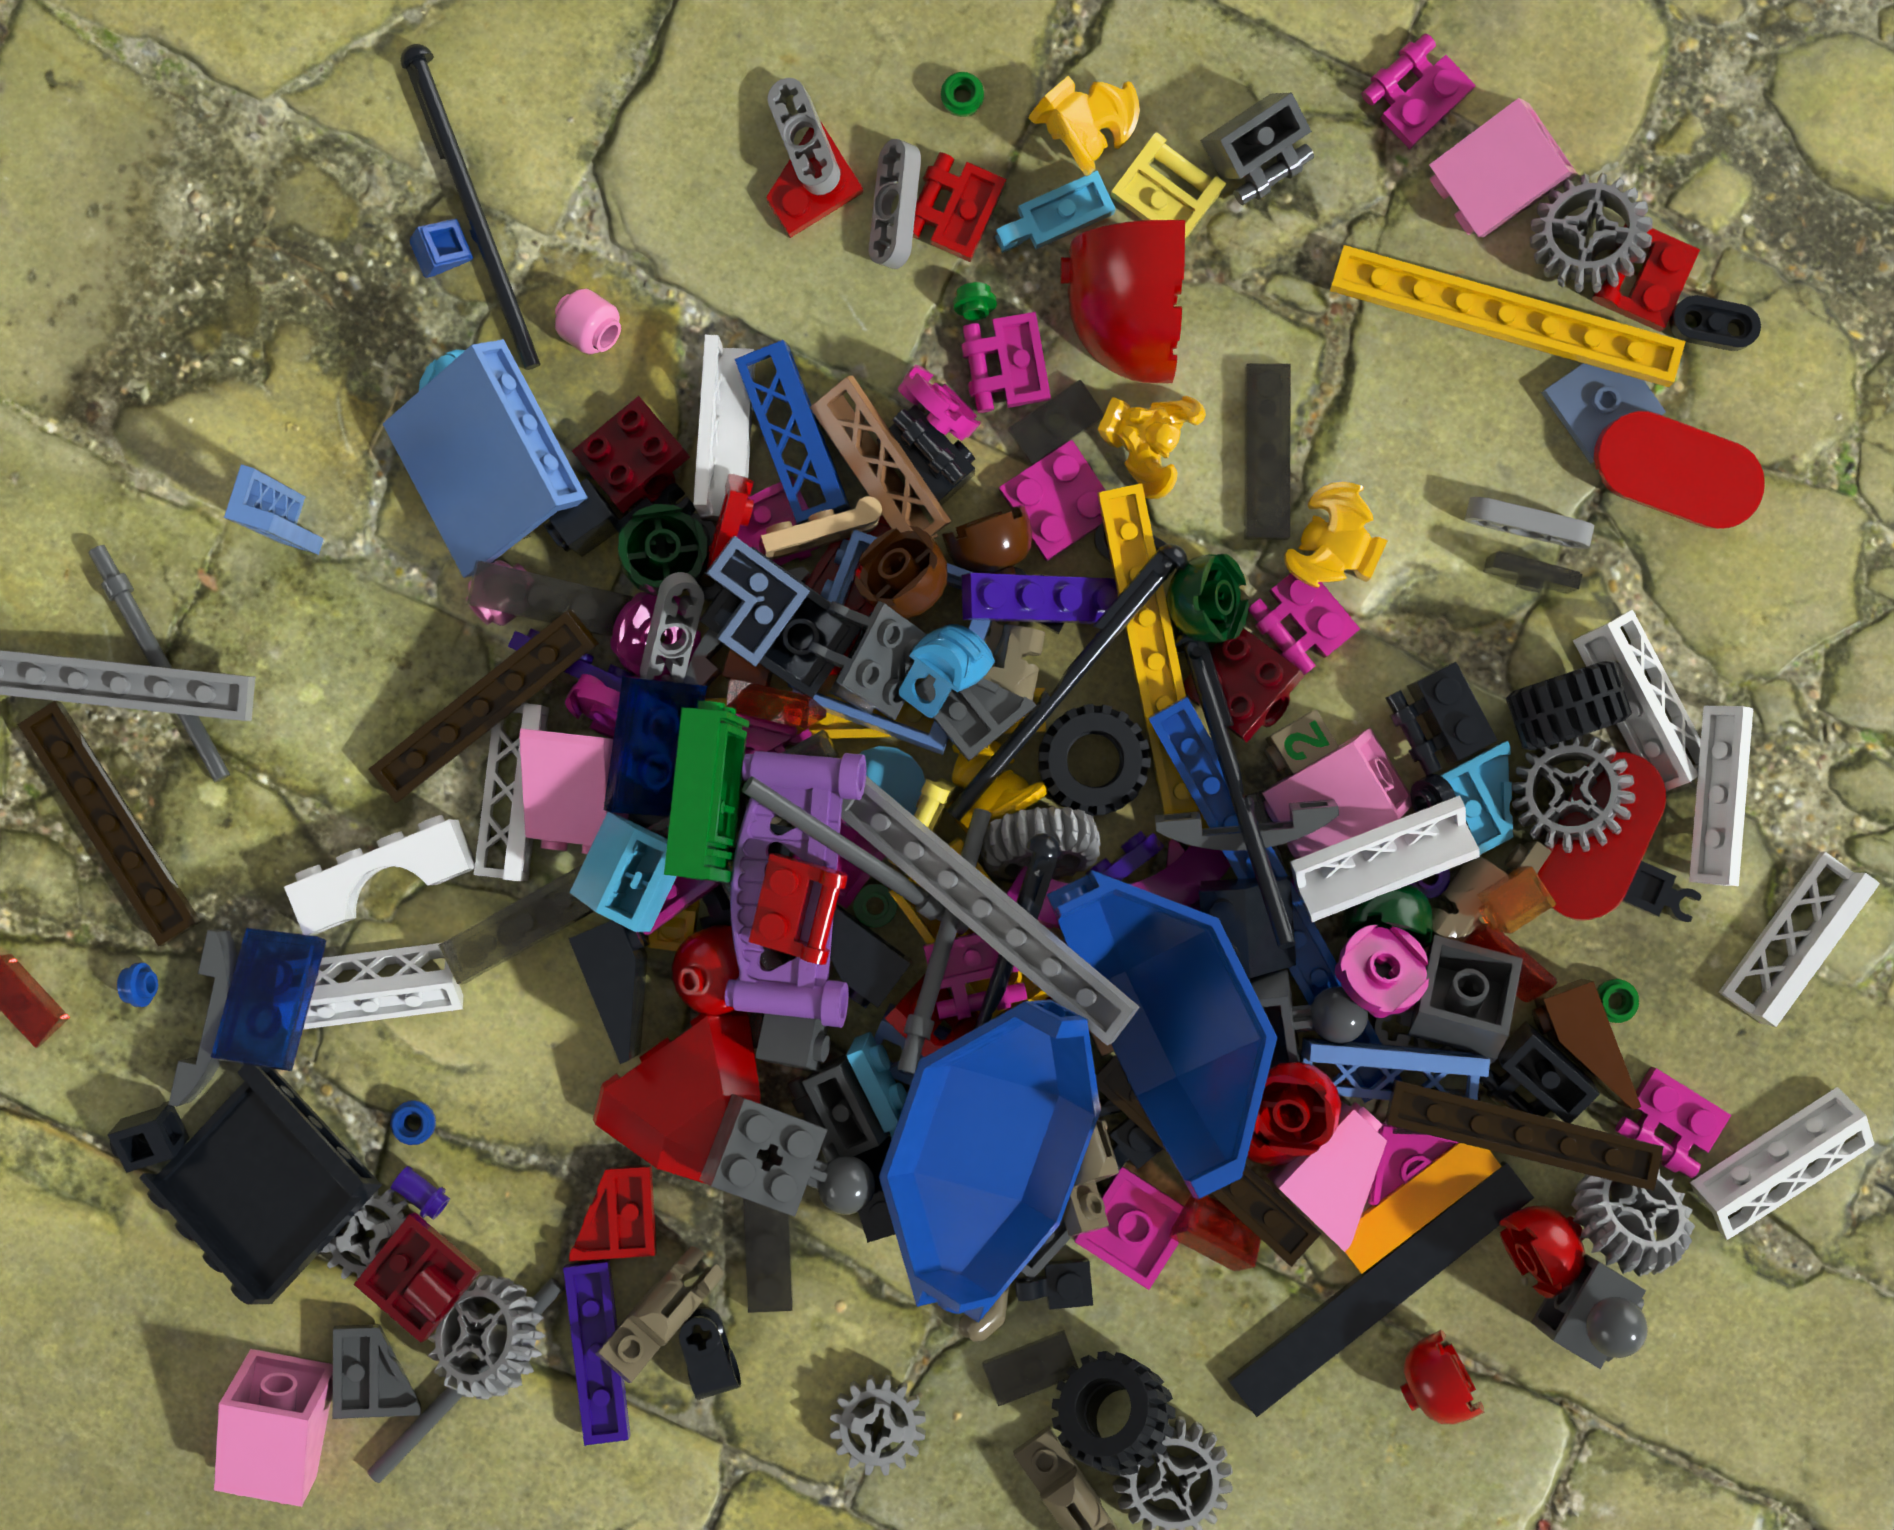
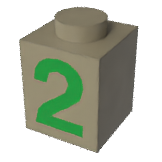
[1265,709,1339,776]

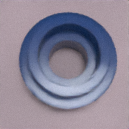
[117,963,158,1007]
[390,1100,436,1145]

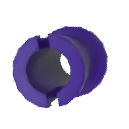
[390,1166,450,1220]

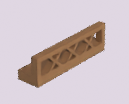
[810,375,952,539]

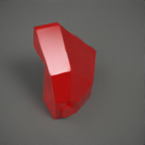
[593,1011,760,1184]

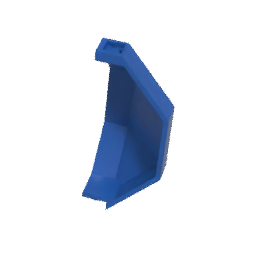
[1047,870,1277,1199]
[879,1000,1101,1323]

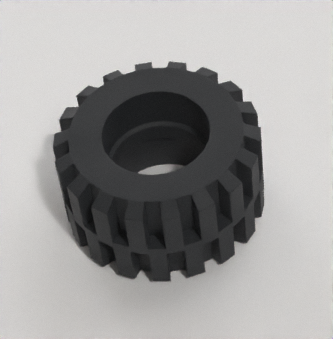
[1506,661,1632,750]
[1037,704,1151,816]
[1052,1351,1176,1476]

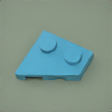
[1440,741,1513,855]

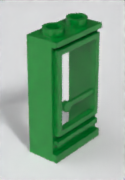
[664,701,749,883]

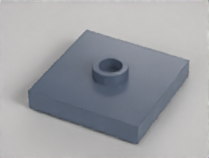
[1541,363,1666,464]

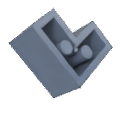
[705,536,810,666]

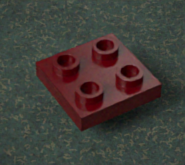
[572,396,690,513]
[1183,628,1304,743]
[353,1212,482,1343]

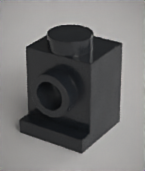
[108,1101,190,1173]

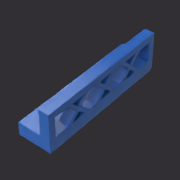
[735,340,851,524]

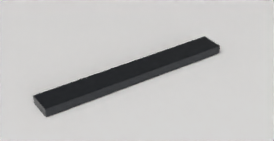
[1228,1161,1534,1417]

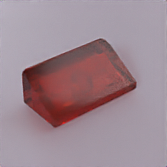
[726,679,827,729]
[1463,923,1558,1003]
[0,954,70,1048]
[1169,1194,1261,1271]

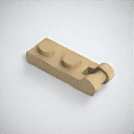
[759,496,882,560]

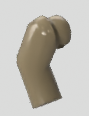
[959,1287,1009,1342]

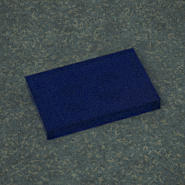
[603,676,707,816]
[211,928,327,1071]

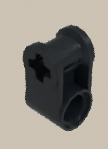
[679,1307,741,1400]

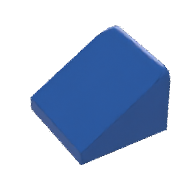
[409,218,473,278]

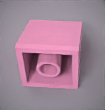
[1429,98,1578,237]
[1262,728,1412,859]
[519,729,637,854]
[1267,1101,1387,1252]
[214,1349,333,1507]

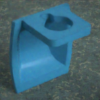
[899,624,995,718]

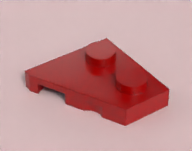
[766,121,863,238]
[569,1165,657,1261]

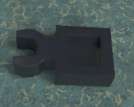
[1622,861,1702,922]

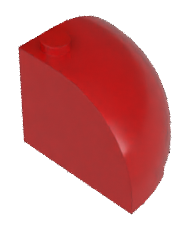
[1060,220,1185,383]

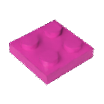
[999,440,1106,562]
[1074,1166,1197,1290]

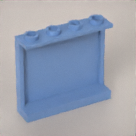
[383,339,588,578]

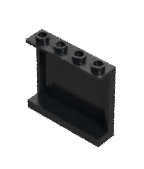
[139,1059,382,1305]

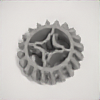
[1530,172,1653,293]
[1512,735,1635,853]
[980,806,1101,883]
[1571,1167,1695,1277]
[428,1275,545,1400]
[1113,1416,1233,1530]

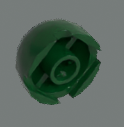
[618,504,707,596]
[1166,554,1249,643]
[1342,884,1433,948]

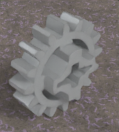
[321,1189,408,1280]
[830,1375,926,1476]

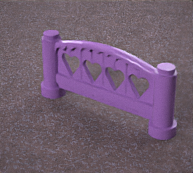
[725,751,866,1028]

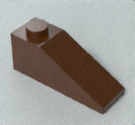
[1532,979,1641,1110]

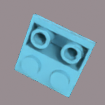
[569,811,677,932]

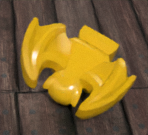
[1028,76,1139,176]
[1098,396,1206,499]
[1284,482,1388,588]
[946,741,1048,834]

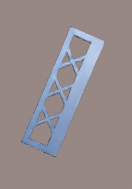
[224,464,324,555]
[1301,1038,1490,1100]

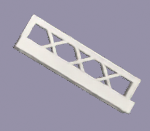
[693,335,756,521]
[1573,610,1701,791]
[474,703,549,881]
[1689,706,1753,886]
[1290,795,1480,922]
[1718,852,1880,1027]
[275,941,463,1031]
[1690,1087,1874,1240]

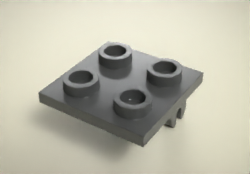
[807,601,927,720]

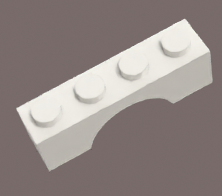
[284,815,475,936]

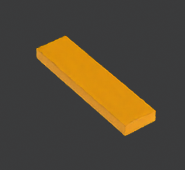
[1345,1143,1502,1274]

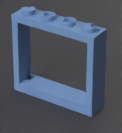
[788,529,992,755]

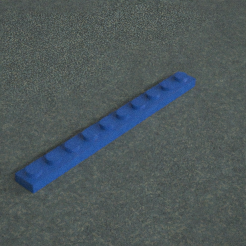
[1148,696,1403,1104]

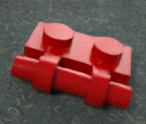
[913,152,1006,262]

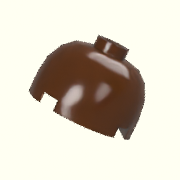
[942,504,1033,574]
[855,526,947,618]

